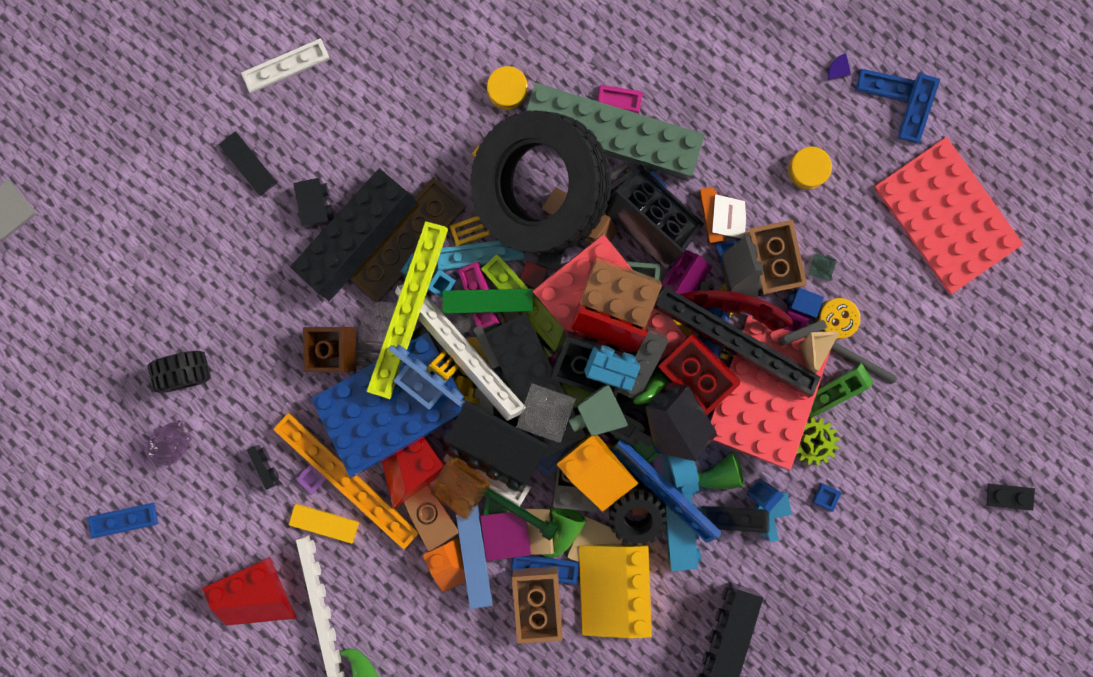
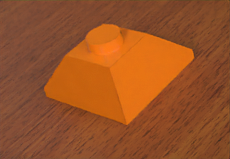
[423,536,466,592]

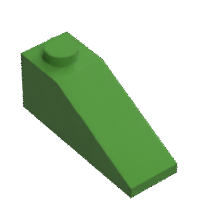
[809,363,873,417]

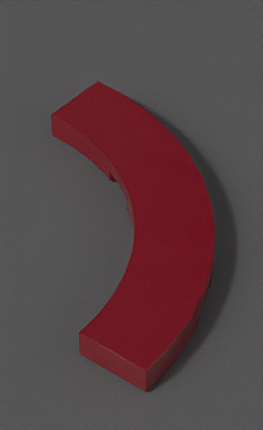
[680,290,793,331]

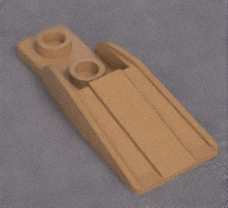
[404,485,459,551]

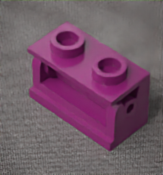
[662,250,712,294]

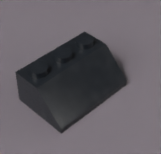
[550,329,629,398]

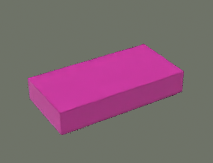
[597,85,643,114]

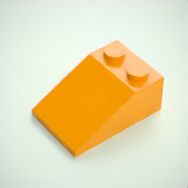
[557,434,638,511]

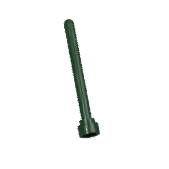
[462,475,559,541]

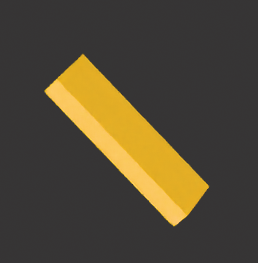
[289,503,360,544]

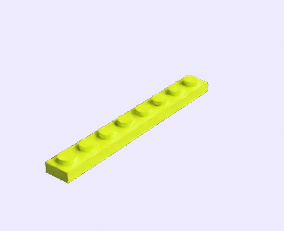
[367,221,448,399]

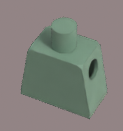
[569,384,628,436]

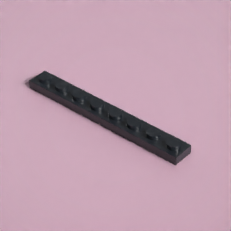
[653,286,821,398]

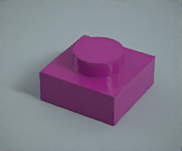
[782,308,809,332]

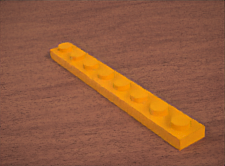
[273,413,419,549]

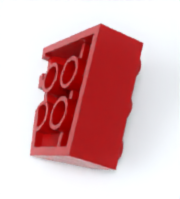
[381,436,449,509]
[202,557,296,626]

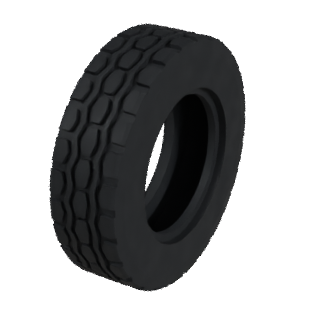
[470,110,611,253]

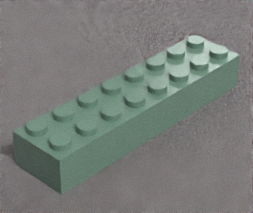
[526,82,705,181]

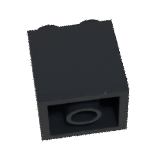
[646,382,717,461]

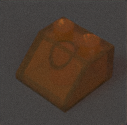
[431,458,492,520]

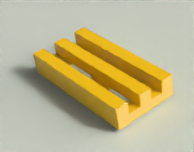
[449,216,491,246]
[426,350,460,383]

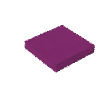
[481,512,531,561]

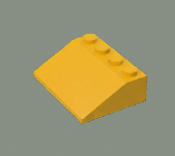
[579,543,652,638]

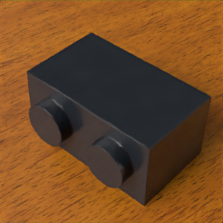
[293,178,334,229]

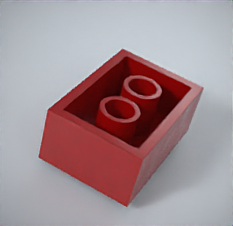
[658,332,740,415]

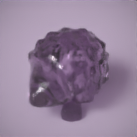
[147,419,192,466]

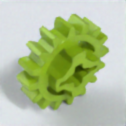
[796,417,840,466]

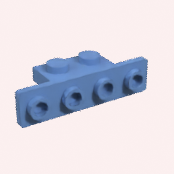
[388,344,465,410]

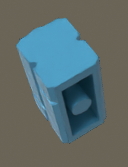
[584,345,640,391]

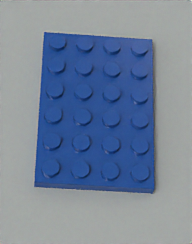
[311,332,465,478]

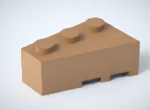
[541,187,619,244]

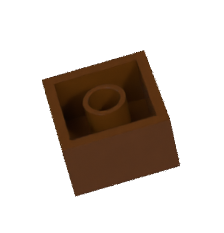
[303,327,356,373]

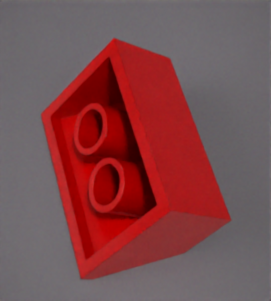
[571,302,647,353]

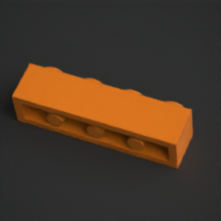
[699,187,725,244]

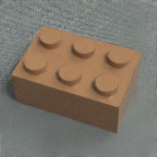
[744,220,807,297]
[580,257,662,328]
[512,566,563,644]

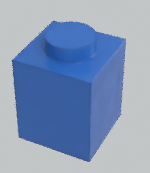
[786,288,824,319]

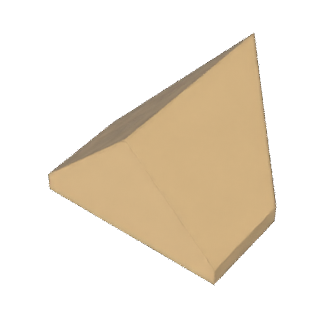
[799,331,839,373]

